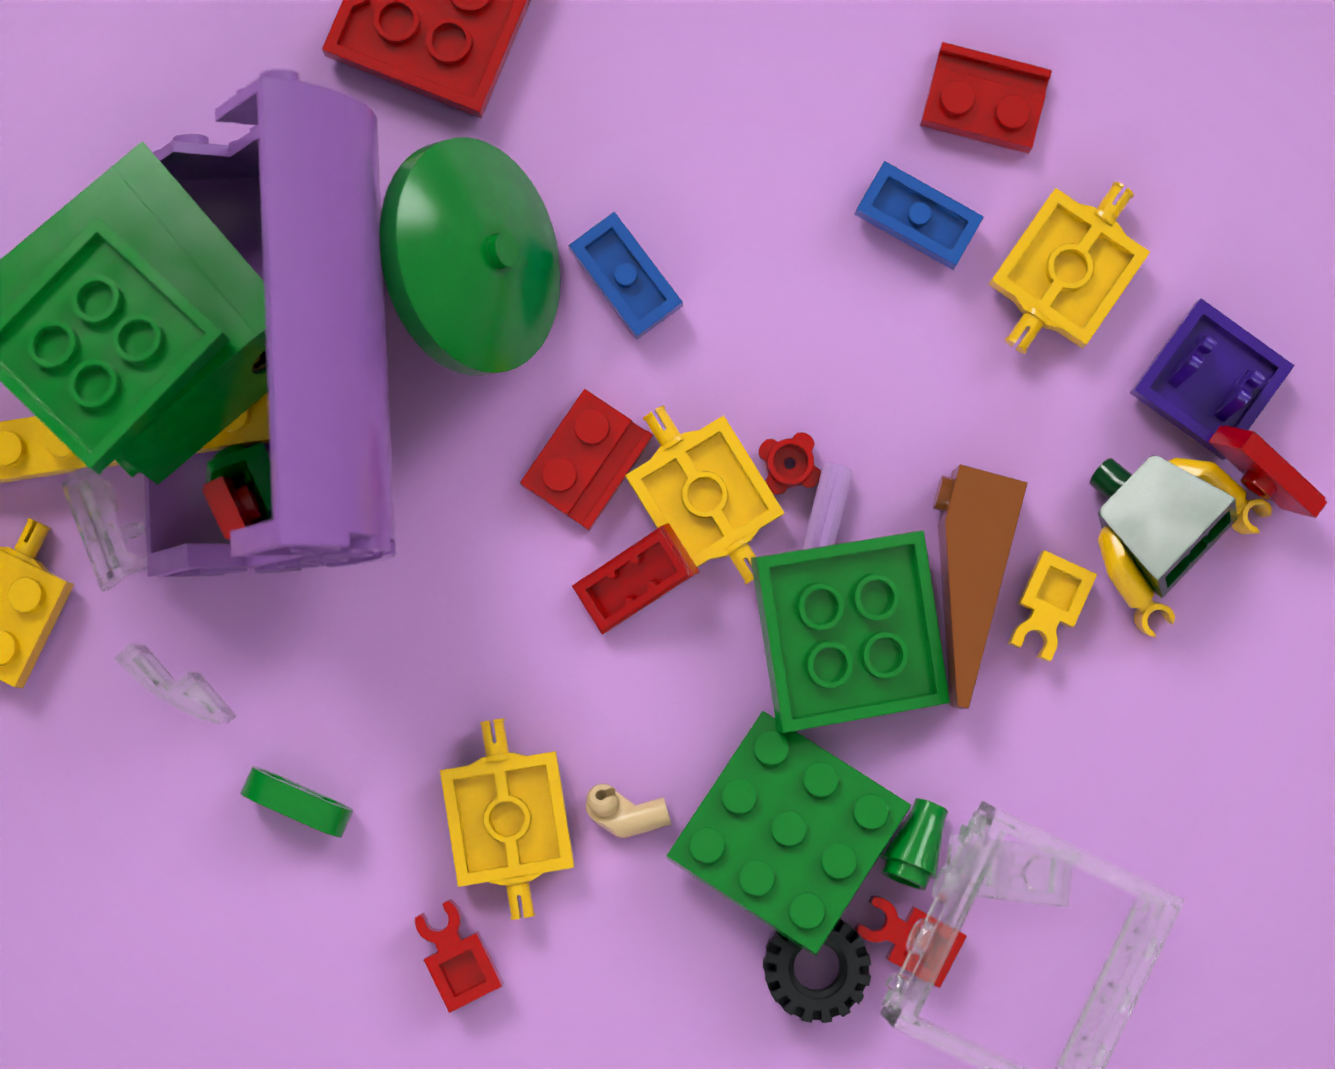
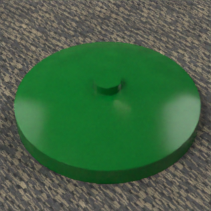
[380,137,560,376]

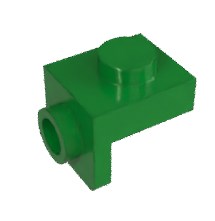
[206,442,273,523]

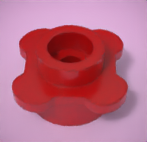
[758,432,821,495]

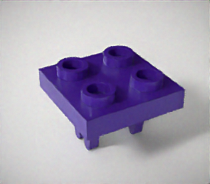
[1130,298,1295,460]

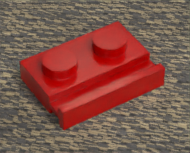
[920,42,1052,154]
[520,388,654,531]

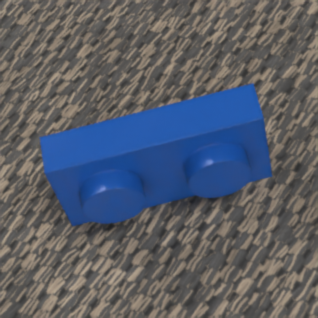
[854,161,984,270]
[568,211,683,340]

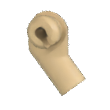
[586,783,672,838]

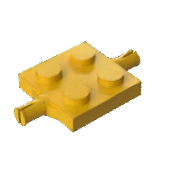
[988,182,1150,354]
[625,405,784,585]
[0,518,74,688]
[440,718,575,920]

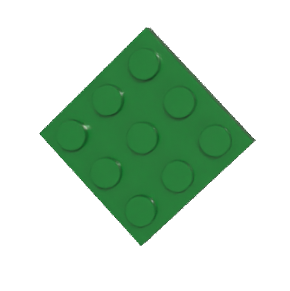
[0,215,230,475]
[751,531,950,733]
[666,711,911,957]

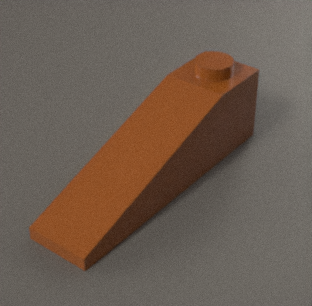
[933,464,1028,709]

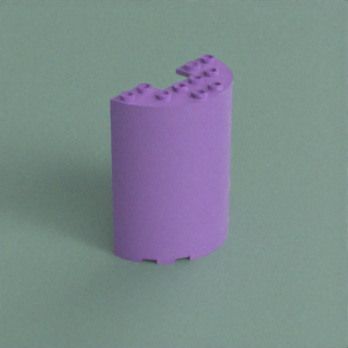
[144,69,396,577]

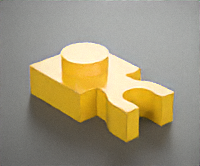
[1007,550,1097,662]

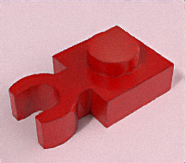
[854,896,967,988]
[415,899,504,1013]

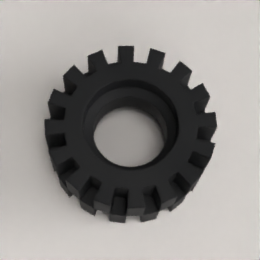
[763,918,871,1023]

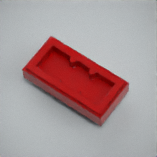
[1208,425,1327,518]
[202,476,263,540]
[572,523,700,635]

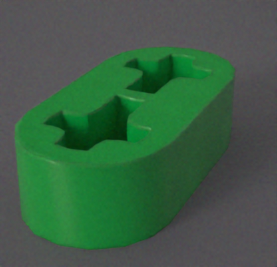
[240,766,353,838]

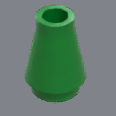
[881,798,948,890]

